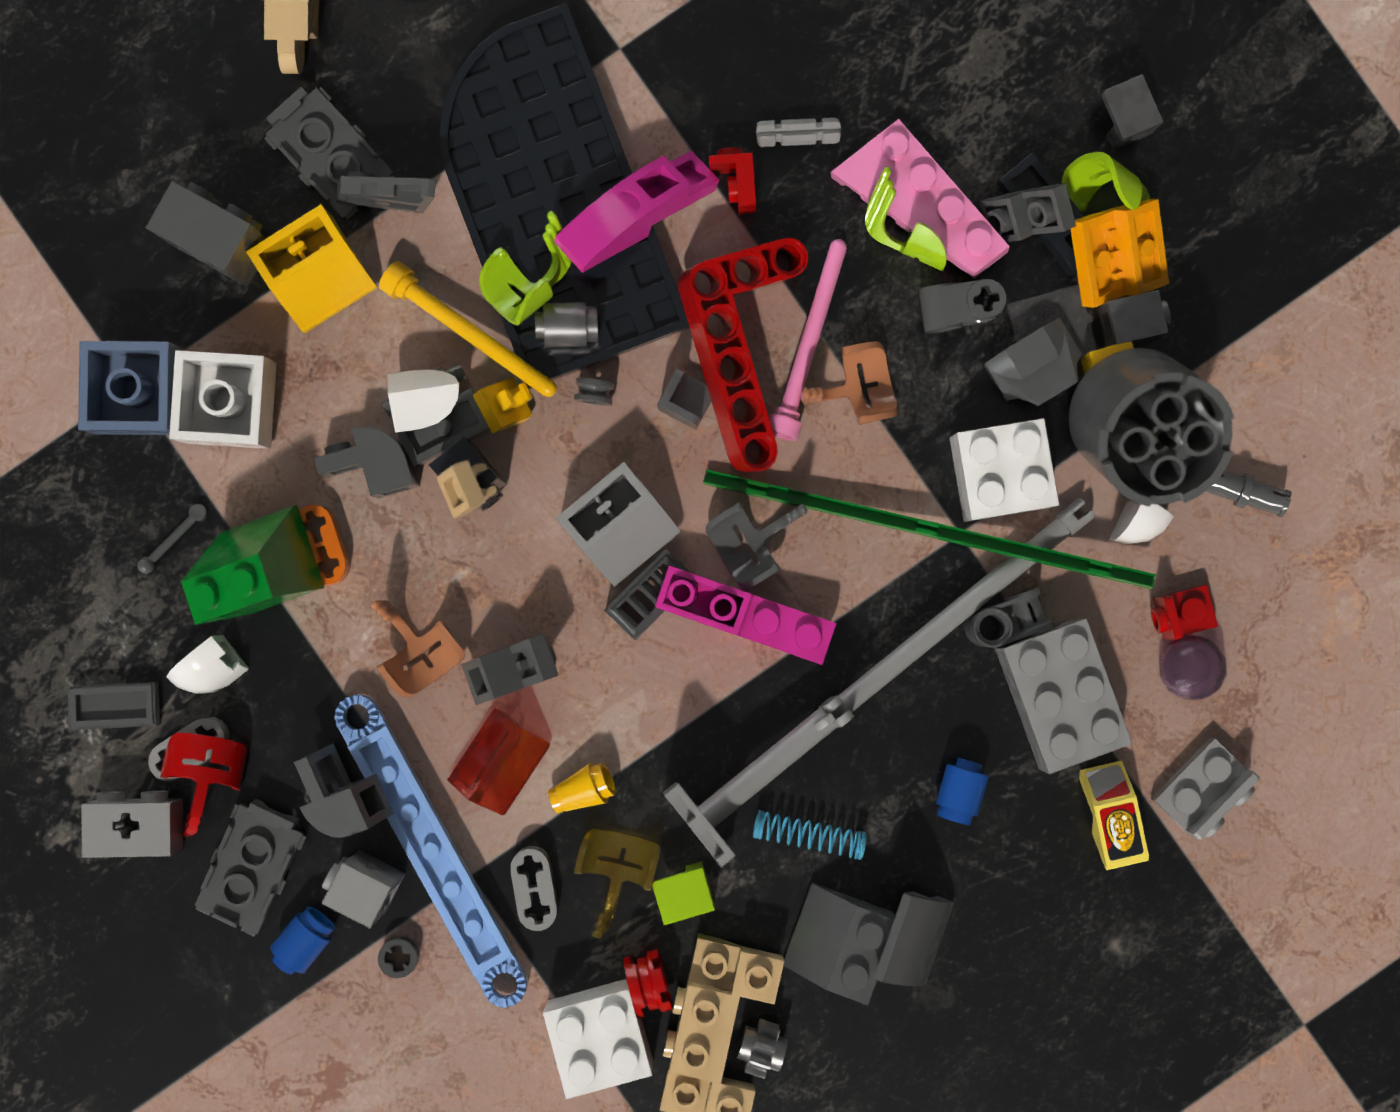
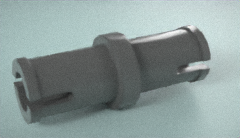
[1205,471,1292,517]

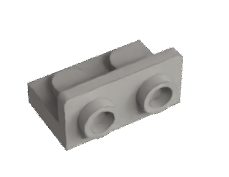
[1150,737,1260,840]

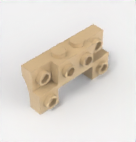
[660,933,784,1112]

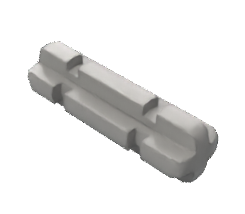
[756,118,841,147]

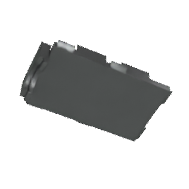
[264,87,395,220]
[195,799,306,937]

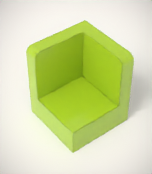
[653,861,715,925]

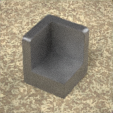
[1102,74,1163,150]
[657,366,711,430]

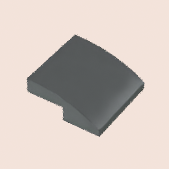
[874,891,955,986]

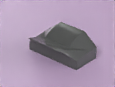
[984,317,1082,406]

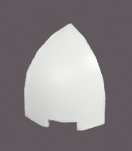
[387,369,459,433]
[1109,501,1174,545]
[166,635,249,694]

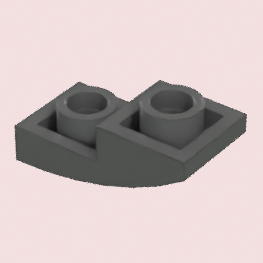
[980,183,1076,242]

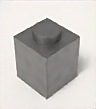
[1097,290,1171,347]

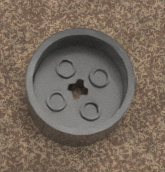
[1069,348,1234,506]

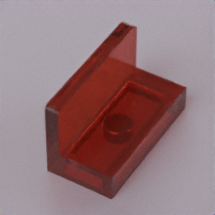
[447,708,550,815]

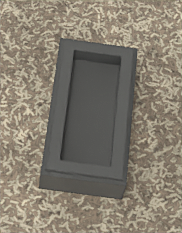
[67,682,160,730]

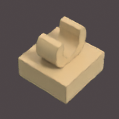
[436,460,497,519]

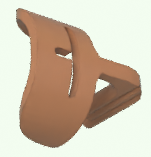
[801,341,899,425]
[370,600,465,698]

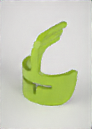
[1062,152,1150,212]
[865,166,947,271]
[479,211,571,326]

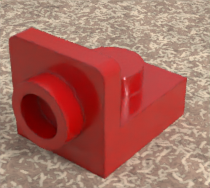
[709,147,756,215]
[1151,585,1218,640]

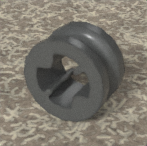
[574,378,615,406]
[378,936,420,979]

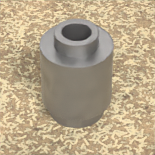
[535,302,598,348]

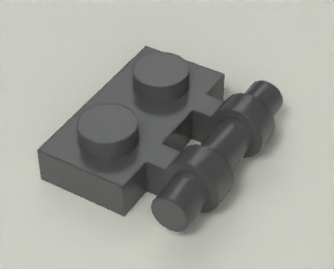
[382,363,490,468]

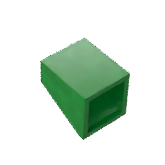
[181,505,324,625]

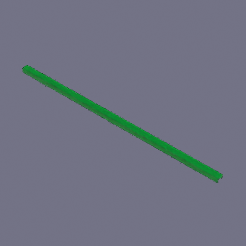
[703,469,1156,589]

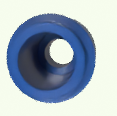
[936,757,989,825]
[270,906,335,975]

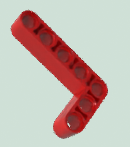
[678,238,808,472]

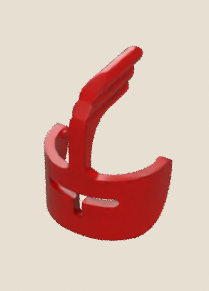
[160,732,247,837]

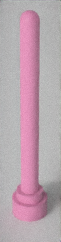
[769,239,847,441]

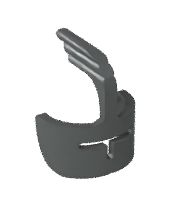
[706,502,807,589]

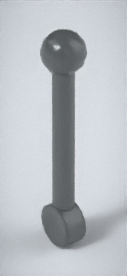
[137,504,208,574]

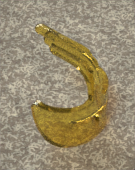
[574,829,660,938]

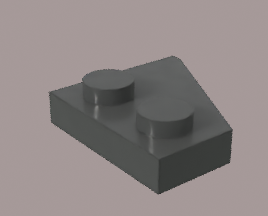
[336,172,436,214]

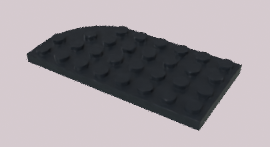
[439,2,690,389]

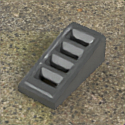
[604,548,691,640]

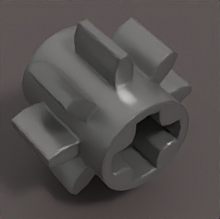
[736,1019,788,1079]

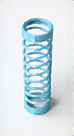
[753,810,867,860]

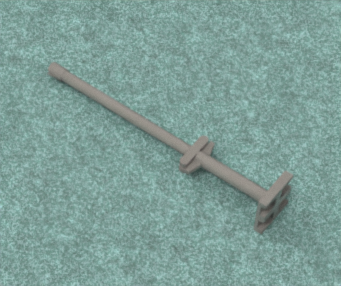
[663,498,1095,867]

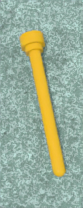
[379,260,557,397]

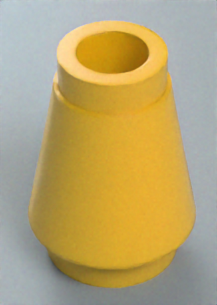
[548,762,616,814]

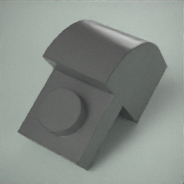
[314,427,420,499]
[461,633,559,705]
[294,743,394,838]

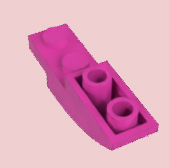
[554,151,719,273]
[655,566,837,665]

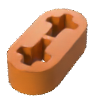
[299,505,350,585]

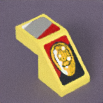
[1079,761,1149,870]

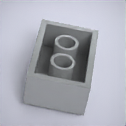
[995,618,1132,774]

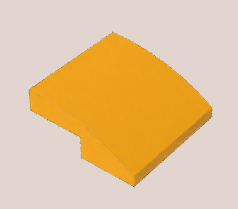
[1071,199,1169,308]

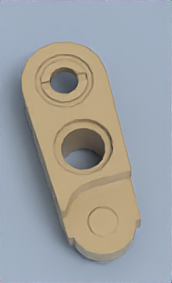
[264,0,319,74]

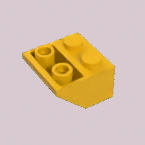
[246,204,378,334]

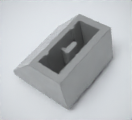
[555,462,681,587]

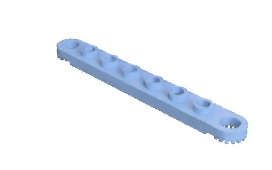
[334,694,528,1008]

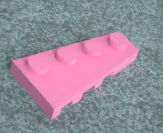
[831,119,1010,279]

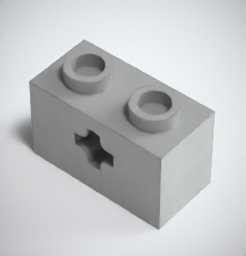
[81,791,183,858]
[322,850,406,928]

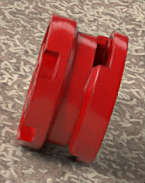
[623,948,673,1018]

